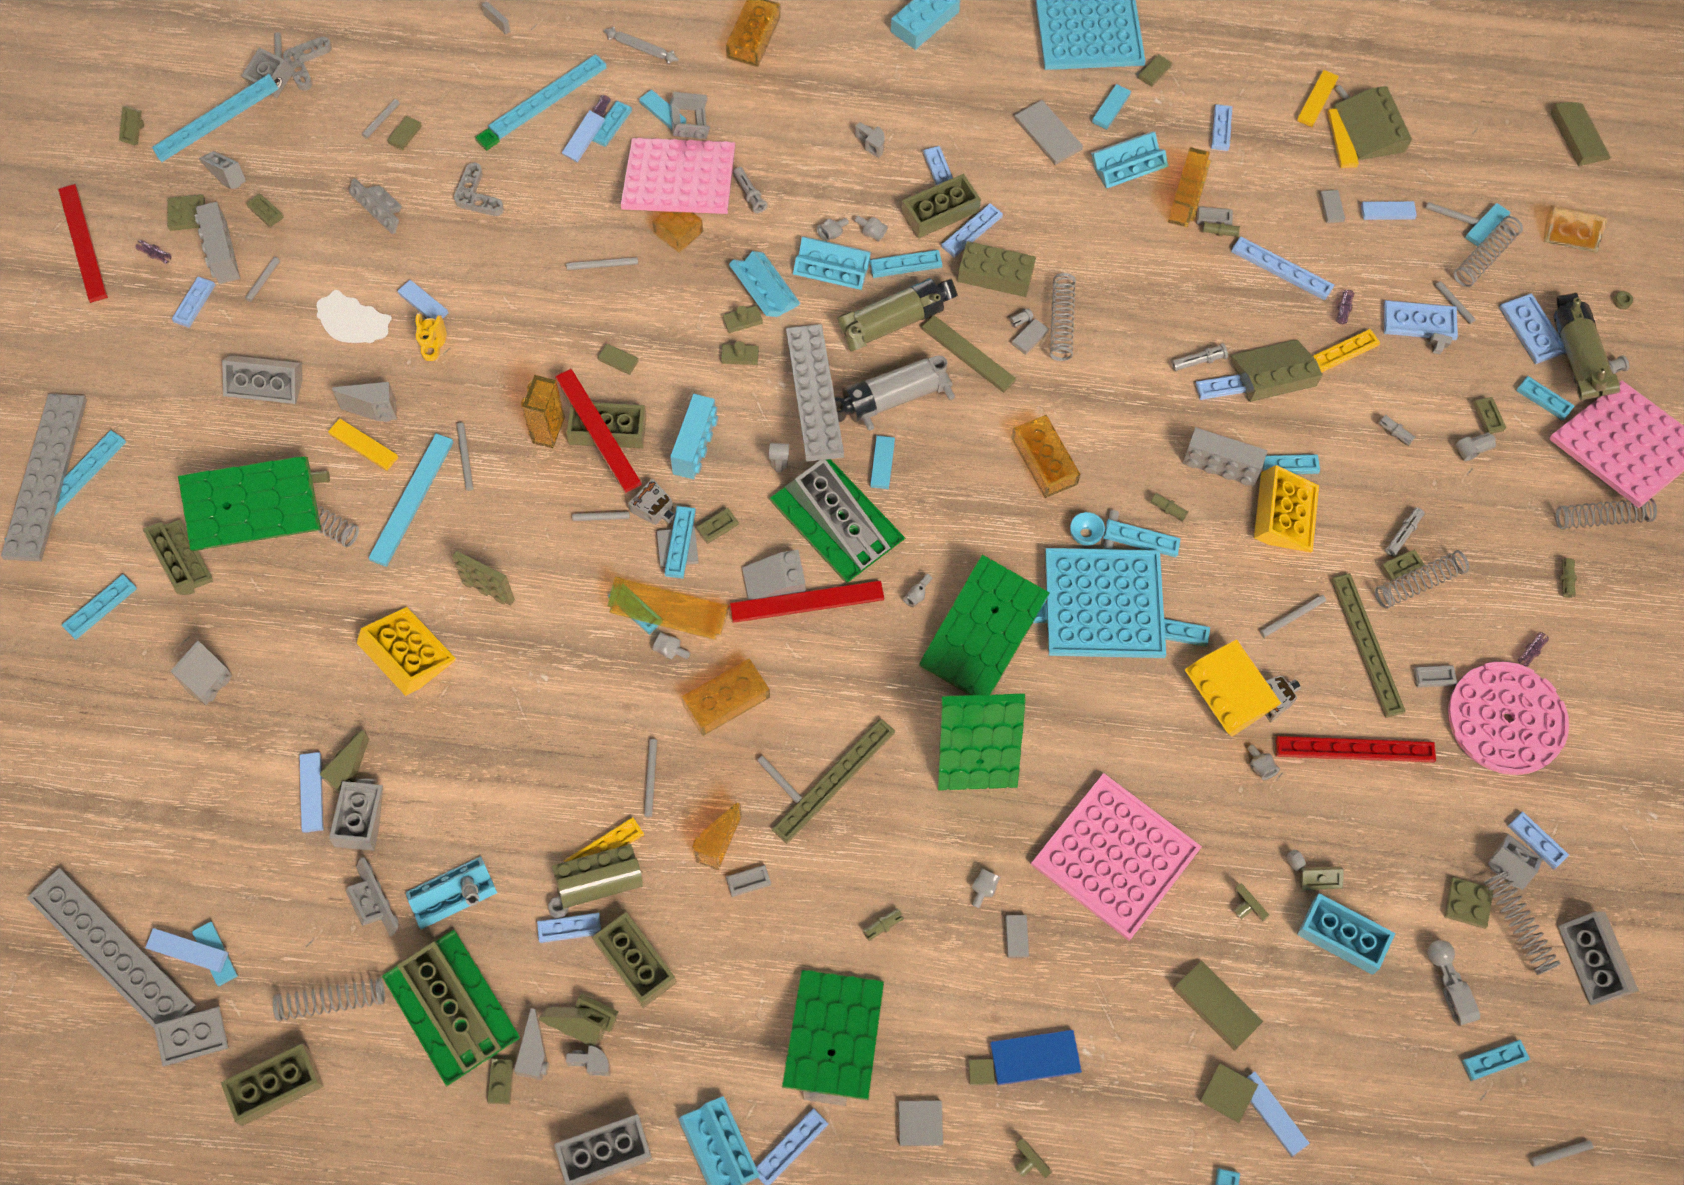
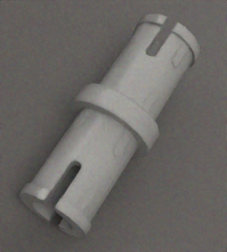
[1378,415,1416,446]
[460,876,479,906]

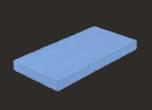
[1499,293,1566,364]
[1384,300,1458,340]

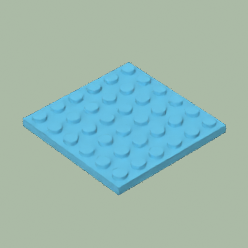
[1035,0,1145,70]
[1045,548,1166,658]

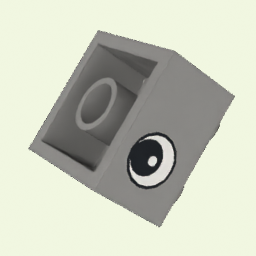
[241,48,295,98]

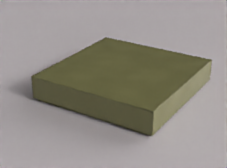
[1200,1063,1259,1123]

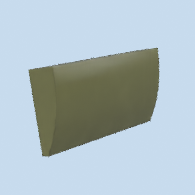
[1551,102,1611,166]
[1173,961,1263,1051]

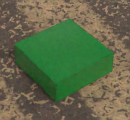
[475,128,500,151]

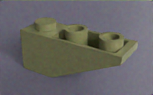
[319,730,369,794]
[538,1007,610,1047]

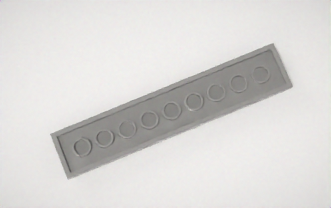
[786,324,844,462]
[1,394,87,562]
[27,868,197,1029]

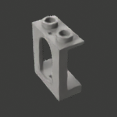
[670,92,710,139]

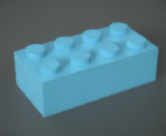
[891,0,960,50]
[671,393,718,480]
[1297,893,1396,975]

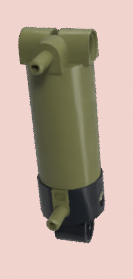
[837,278,958,352]
[1553,292,1620,400]

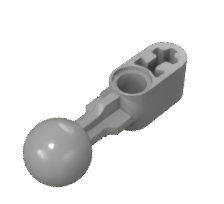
[1427,940,1480,1026]

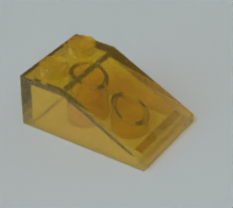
[692,802,742,871]

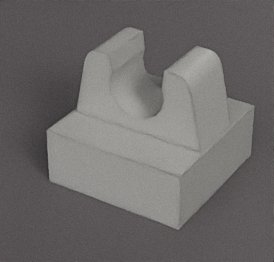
[1429,333,1453,355]

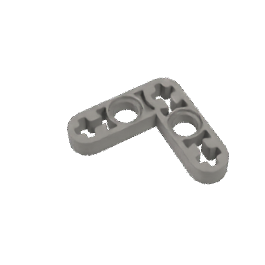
[283,37,332,90]
[454,163,504,216]

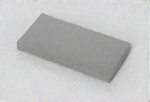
[1014,100,1083,165]

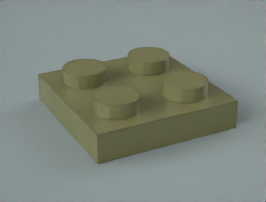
[168,194,205,231]
[1444,877,1494,929]

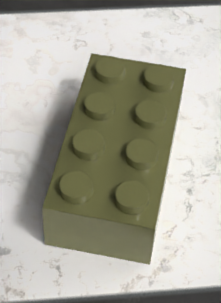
[902,174,981,238]
[958,241,1036,297]
[567,403,647,449]
[592,912,677,1008]
[220,1043,324,1126]

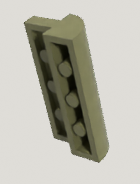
[143,519,213,595]
[552,844,643,909]

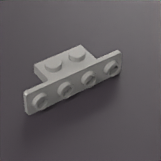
[349,179,402,234]
[346,857,398,936]

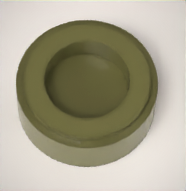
[1613,291,1633,309]

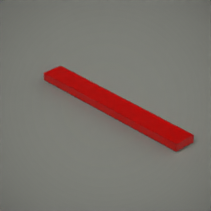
[58,184,108,303]
[555,368,642,493]
[730,581,885,623]
[1275,736,1436,763]

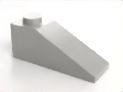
[199,151,246,189]
[514,1008,549,1080]

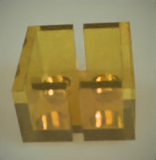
[652,211,703,253]

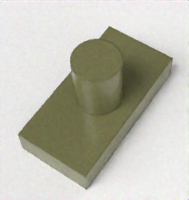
[119,106,144,145]
[723,306,763,333]
[721,341,759,365]
[1233,883,1269,922]
[1015,1138,1053,1178]

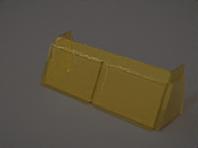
[607,576,730,640]

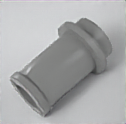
[1009,308,1034,328]

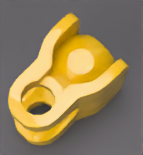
[415,313,447,361]

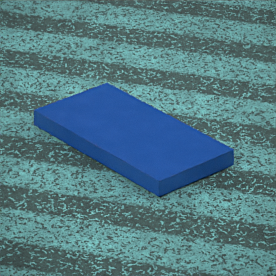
[990,1030,1082,1086]

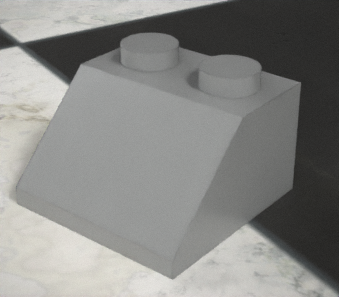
[1488,834,1543,890]

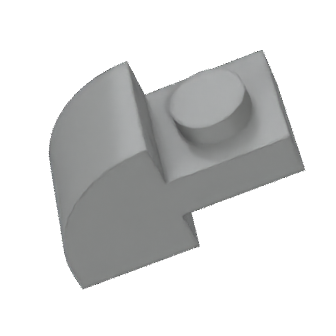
[855,122,885,158]
[566,1046,611,1076]

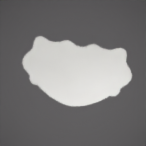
[317,290,392,343]

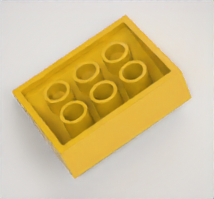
[1254,465,1319,553]
[357,607,456,696]
[1185,639,1282,737]

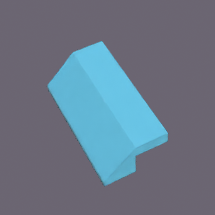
[1091,131,1168,188]
[793,236,871,290]
[729,251,801,317]
[405,856,497,930]
[678,1096,760,1185]

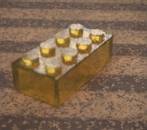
[726,0,781,67]
[1168,147,1211,228]
[521,375,565,448]
[1011,414,1081,498]
[681,658,770,736]

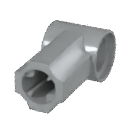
[1455,432,1496,461]
[769,443,789,472]

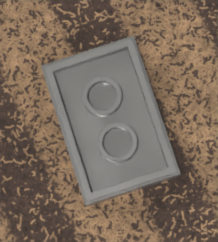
[154,1007,229,1067]

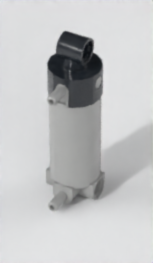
[835,355,955,430]

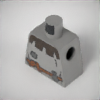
[628,479,675,525]
[1265,676,1301,723]

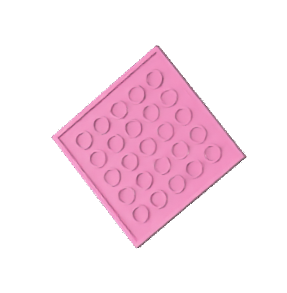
[621,138,735,214]
[1549,381,1684,508]
[1031,773,1201,941]

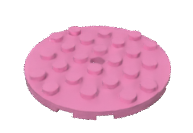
[1448,662,1569,775]

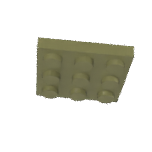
[452,551,515,606]

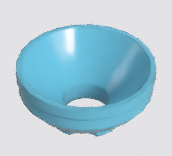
[1070,512,1105,545]

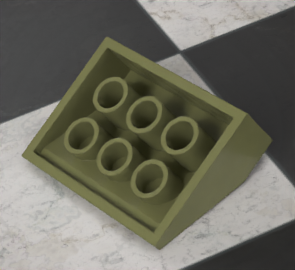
[1334,86,1412,160]
[1230,339,1323,402]

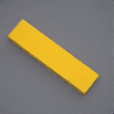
[1297,70,1339,128]
[1328,109,1359,168]
[1313,329,1380,372]
[328,418,399,471]
[564,817,644,862]

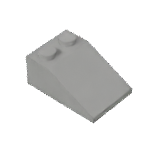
[332,382,397,422]
[742,550,806,600]
[170,641,232,705]
[329,781,383,851]

